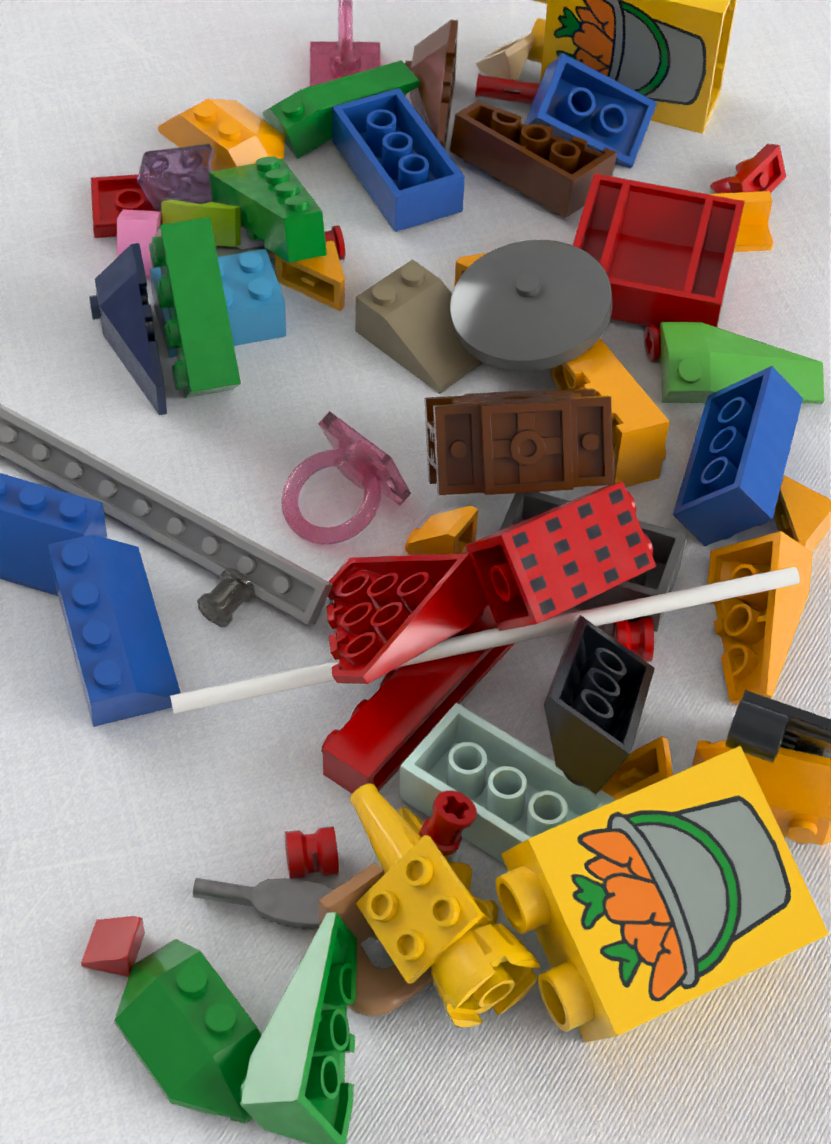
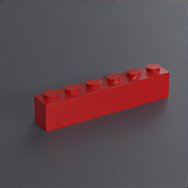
[321,604,515,794]

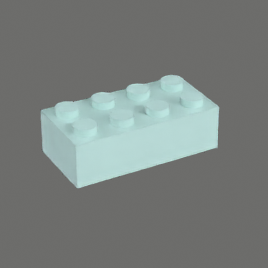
[399,703,616,864]

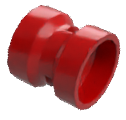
[285,826,339,879]

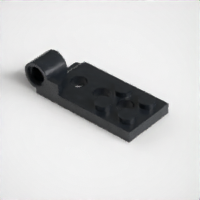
[725,690,831,763]

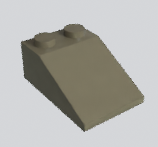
[355,259,483,394]

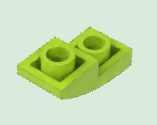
[161,199,241,247]

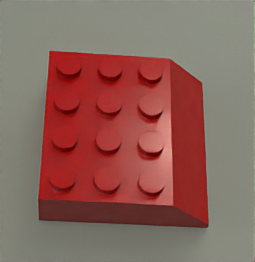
[573,173,745,328]

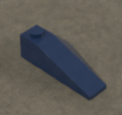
[89,243,167,415]

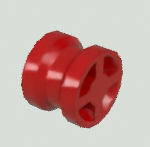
[612,617,654,662]

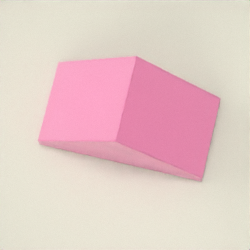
[117,210,161,279]

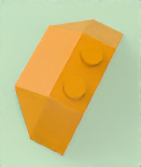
[158,99,285,172]
[692,740,831,846]

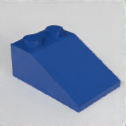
[524,53,657,168]

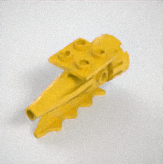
[350,784,540,1028]

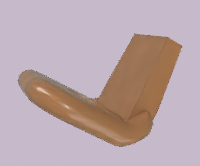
[318,862,433,1016]

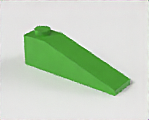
[660,322,824,403]

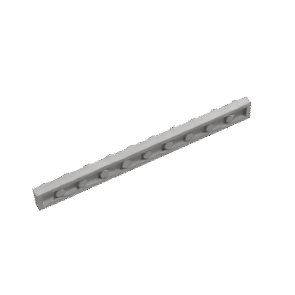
[0,404,333,625]

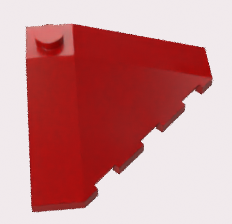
[326,553,488,684]

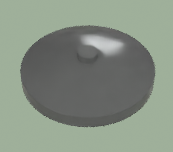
[450,240,613,372]

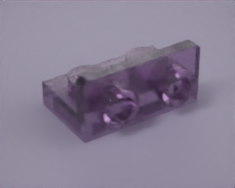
[137,144,214,211]

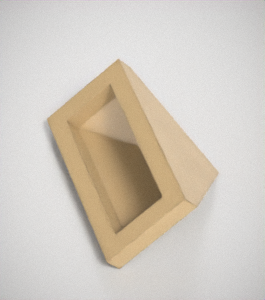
[476,33,535,91]

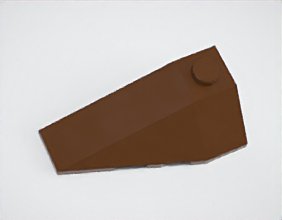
[405,20,458,149]

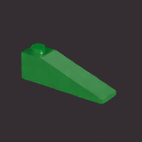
[262,60,421,159]
[240,912,358,1144]

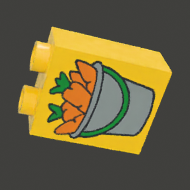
[527,0,737,134]
[495,746,829,1042]

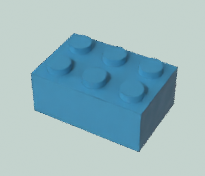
[150,249,286,358]

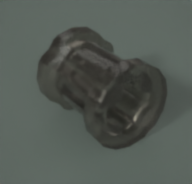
[197,568,255,627]

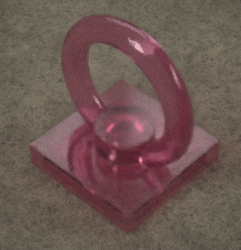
[310,0,381,87]
[281,411,411,544]

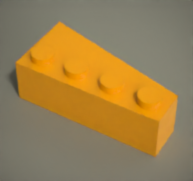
[551,339,670,487]

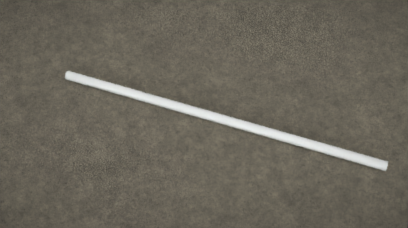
[170,567,800,714]

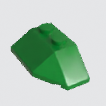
[114,939,262,1124]

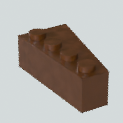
[450,100,617,218]

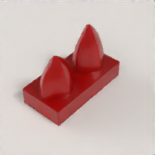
[710,144,786,194]

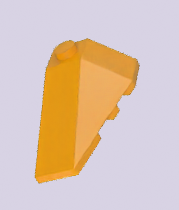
[707,531,813,705]

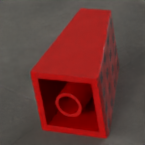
[465,481,656,631]

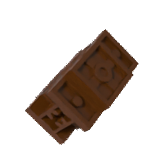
[424,388,614,495]

